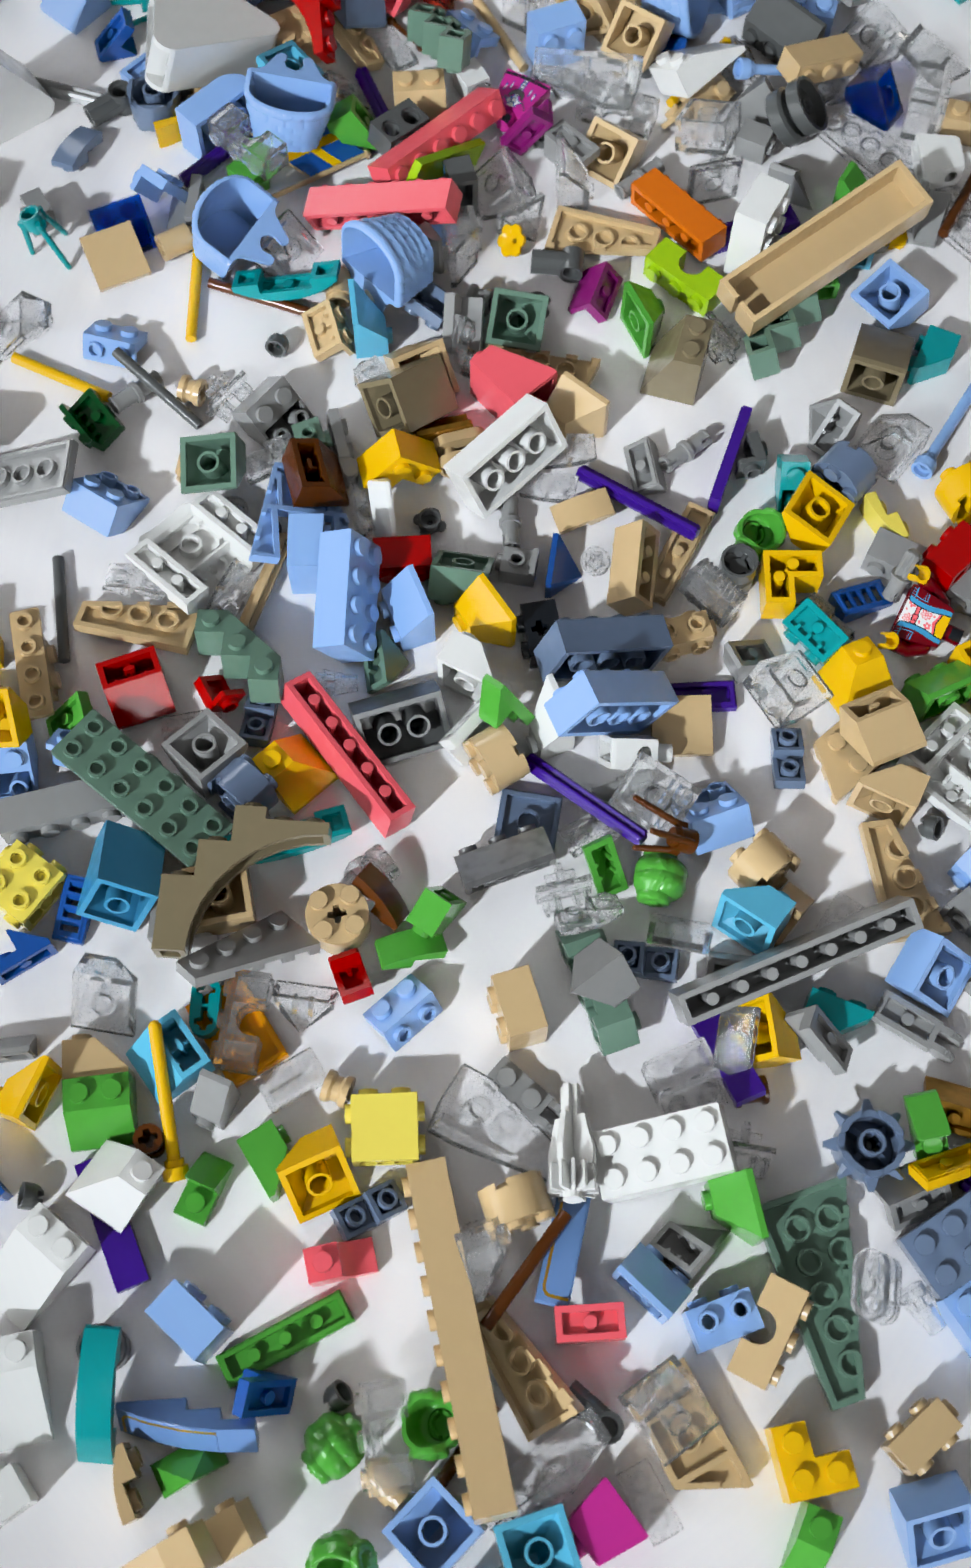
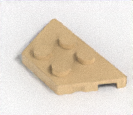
[813,721,885,805]
[639,1358,754,1490]

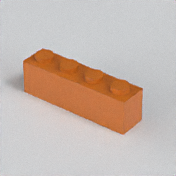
[631,167,727,262]

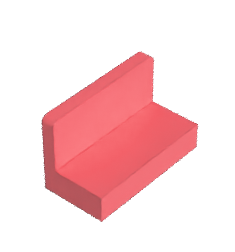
[554,1302,627,1345]

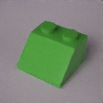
[900,660,971,723]
[62,1071,138,1152]

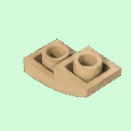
[549,487,616,535]
[113,1442,144,1526]

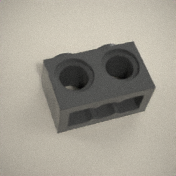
[367,98,430,155]

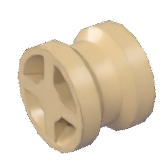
[177,374,208,407]
[319,1069,356,1109]

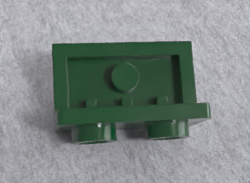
[58,387,126,452]

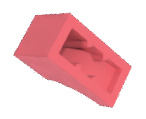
[303,1237,379,1288]

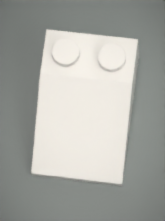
[648,43,746,98]
[0,1202,97,1331]
[0,1329,54,1452]

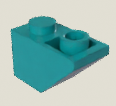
[906,325,961,385]
[775,454,811,513]
[803,987,874,1035]

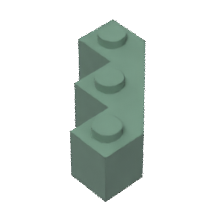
[407,2,472,74]
[743,292,822,381]
[194,609,284,703]
[555,919,642,1056]

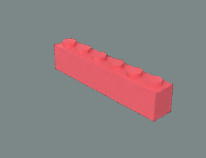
[367,87,507,183]
[303,177,463,231]
[281,671,416,838]

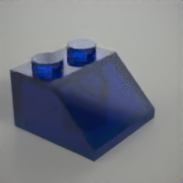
[845,61,904,131]
[86,193,157,253]

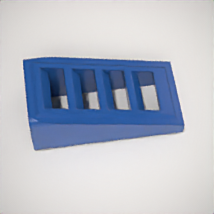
[827,579,894,625]
[52,874,91,946]

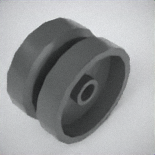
[765,75,828,148]

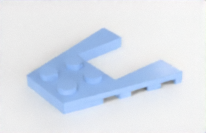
[249,462,349,564]

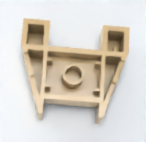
[121,1497,267,1568]

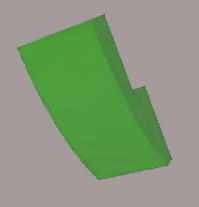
[374,929,448,970]

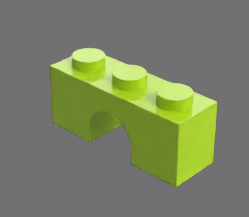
[643,237,723,318]

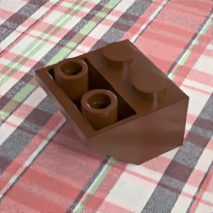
[282,438,350,507]

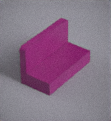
[500,99,554,156]
[567,261,623,323]

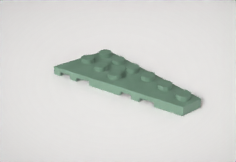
[761,1177,866,1411]

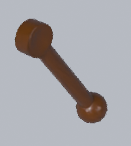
[387,16,422,52]

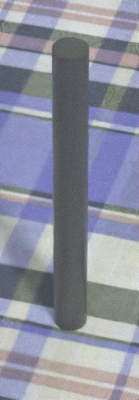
[112,347,203,430]
[52,555,70,664]

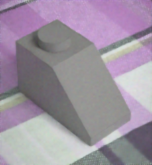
[189,1068,241,1131]

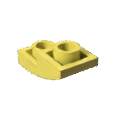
[859,491,909,539]

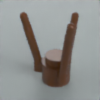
[632,795,700,856]

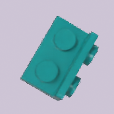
[782,597,850,666]

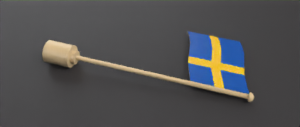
[154,126,371,262]

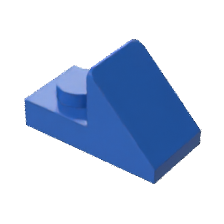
[94,7,137,62]
[0,929,58,985]
[232,1368,297,1419]

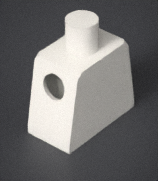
[910,133,971,189]
[598,734,673,770]

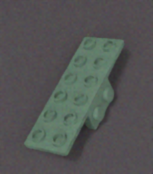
[51,709,233,867]

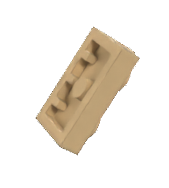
[301,298,355,362]

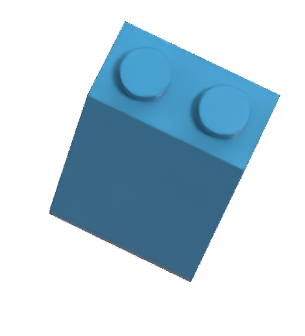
[76,820,165,932]

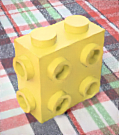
[0,839,67,932]
[345,1087,426,1167]

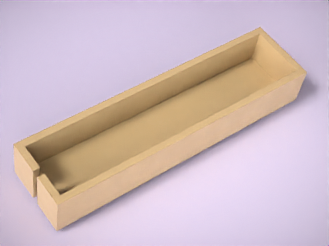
[716,159,934,337]

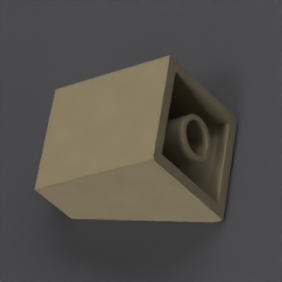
[640,314,714,406]
[840,323,916,407]
[357,354,459,438]

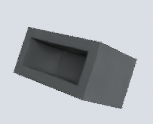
[443,154,478,220]

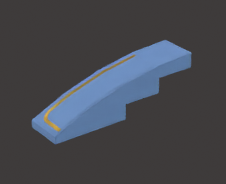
[534,1197,591,1307]
[115,1398,259,1453]

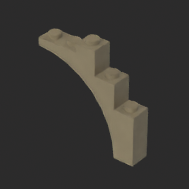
[151,802,332,959]

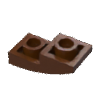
[351,862,410,931]

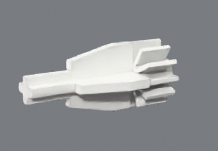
[547,1082,599,1204]

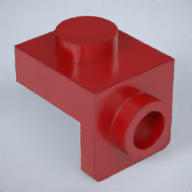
[193,675,246,713]
[328,948,374,1005]

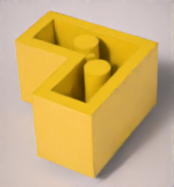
[356,428,442,489]
[758,550,824,619]
[764,1420,860,1504]

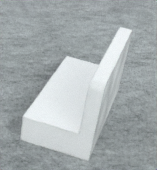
[439,700,491,767]

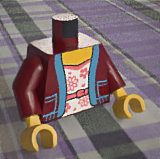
[877,564,964,657]

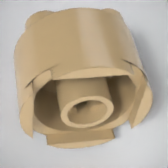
[462,724,530,796]
[728,828,801,890]
[305,883,371,955]
[477,1170,556,1240]

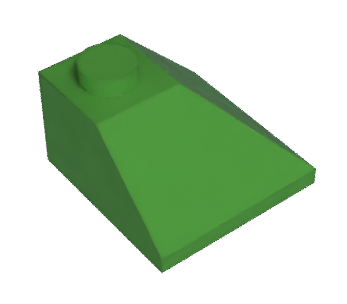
[620,281,665,359]
[700,1168,769,1246]

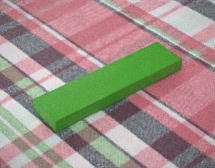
[215,1289,356,1389]

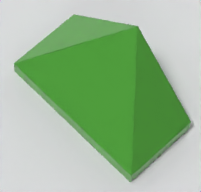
[582,834,629,901]
[150,1448,230,1499]

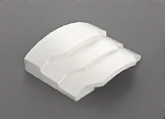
[125,491,261,615]
[897,701,971,831]

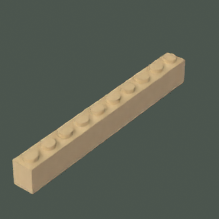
[401,1156,518,1526]

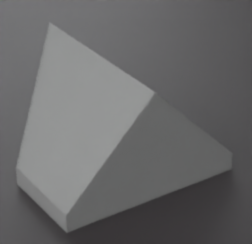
[730,75,774,126]
[768,162,812,210]
[807,398,863,456]
[571,937,640,1008]
[649,1220,730,1281]

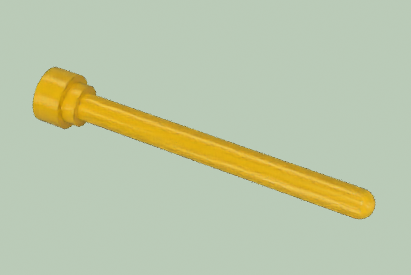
[148,1020,189,1182]

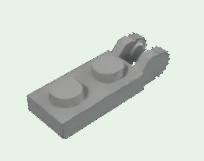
[327,408,359,489]
[871,989,964,1063]
[483,1056,561,1137]

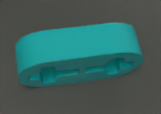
[189,982,223,1039]

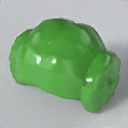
[733,507,787,562]
[633,852,688,908]
[402,1388,459,1461]
[301,1411,372,1485]
[305,1528,379,1568]

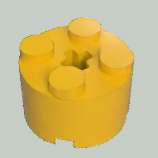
[934,460,971,524]

